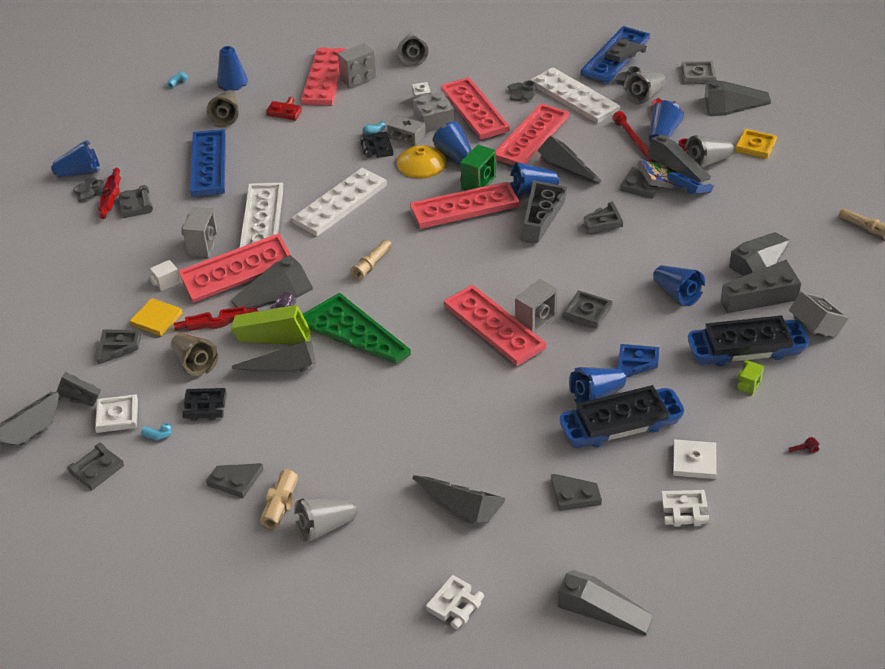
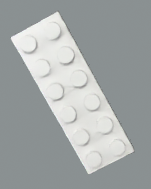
[531,68,620,124]
[292,168,387,236]
[240,183,284,247]

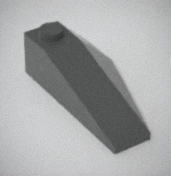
[647,135,711,183]
[231,255,313,309]
[232,341,316,372]
[412,475,505,525]
[558,570,653,635]

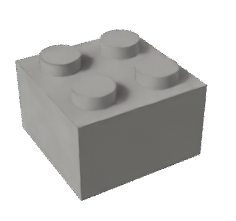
[338,43,376,88]
[413,92,455,132]
[181,207,218,258]
[515,279,557,334]
[789,291,849,337]

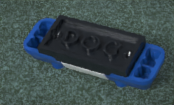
[688,315,809,366]
[559,385,684,448]

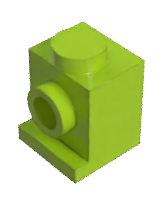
[737,360,764,395]

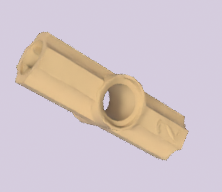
[260,469,298,530]

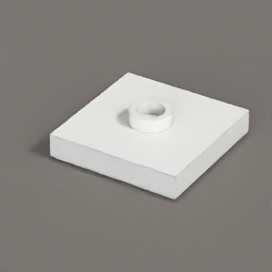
[95,394,138,433]
[673,439,717,479]

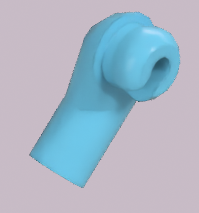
[166,71,188,89]
[362,121,386,136]
[141,423,172,441]

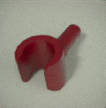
[788,437,820,453]

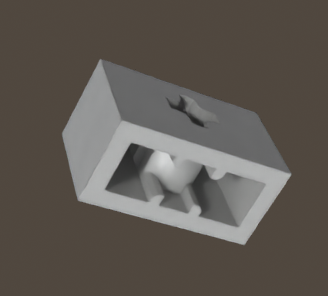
[387,115,426,146]

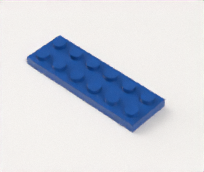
[581,26,650,83]
[190,129,226,197]

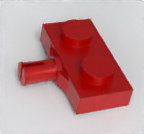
[266,97,302,121]

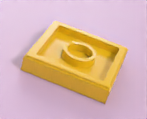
[735,129,777,159]
[130,298,183,336]

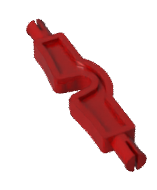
[98,168,121,219]
[174,306,258,331]

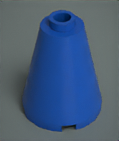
[217,46,248,91]
[649,100,684,142]
[432,121,472,164]
[51,140,100,177]
[510,162,559,197]
[653,265,705,306]
[569,367,626,403]

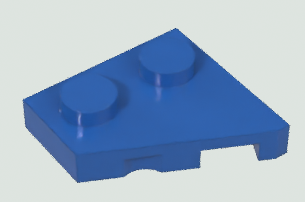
[668,172,714,195]
[618,344,660,377]

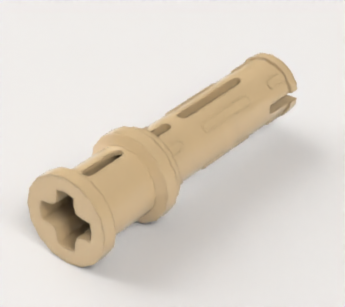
[838,208,885,239]
[350,239,392,280]

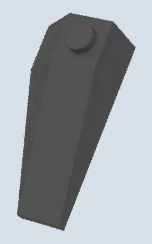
[704,80,771,116]
[538,135,602,183]
[729,232,790,276]

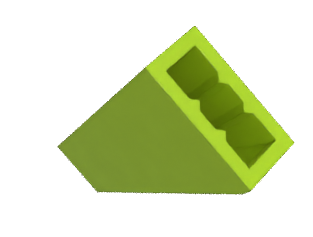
[231,305,311,345]

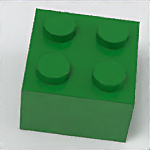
[459,144,496,191]

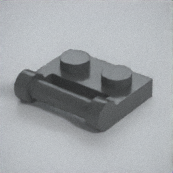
[118,185,153,218]
[67,442,124,490]

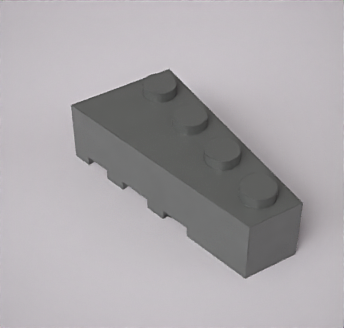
[521,180,567,243]
[721,259,801,313]

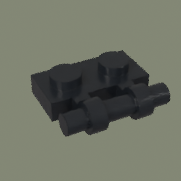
[360,131,393,158]
[182,388,227,420]

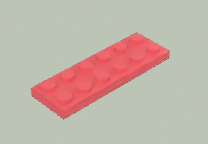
[301,47,347,105]
[441,77,510,140]
[496,103,569,166]
[410,182,520,229]
[178,233,291,303]
[444,284,546,366]

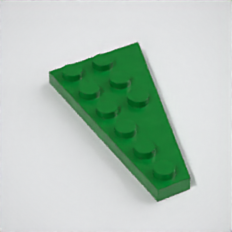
[302,292,411,364]

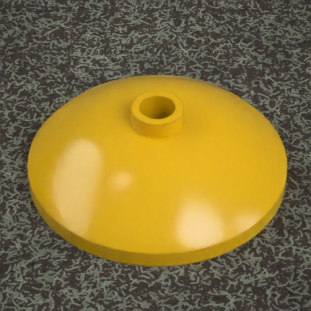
[397,145,446,178]

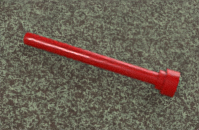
[612,111,656,162]

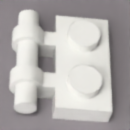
[661,490,709,527]
[426,575,484,629]

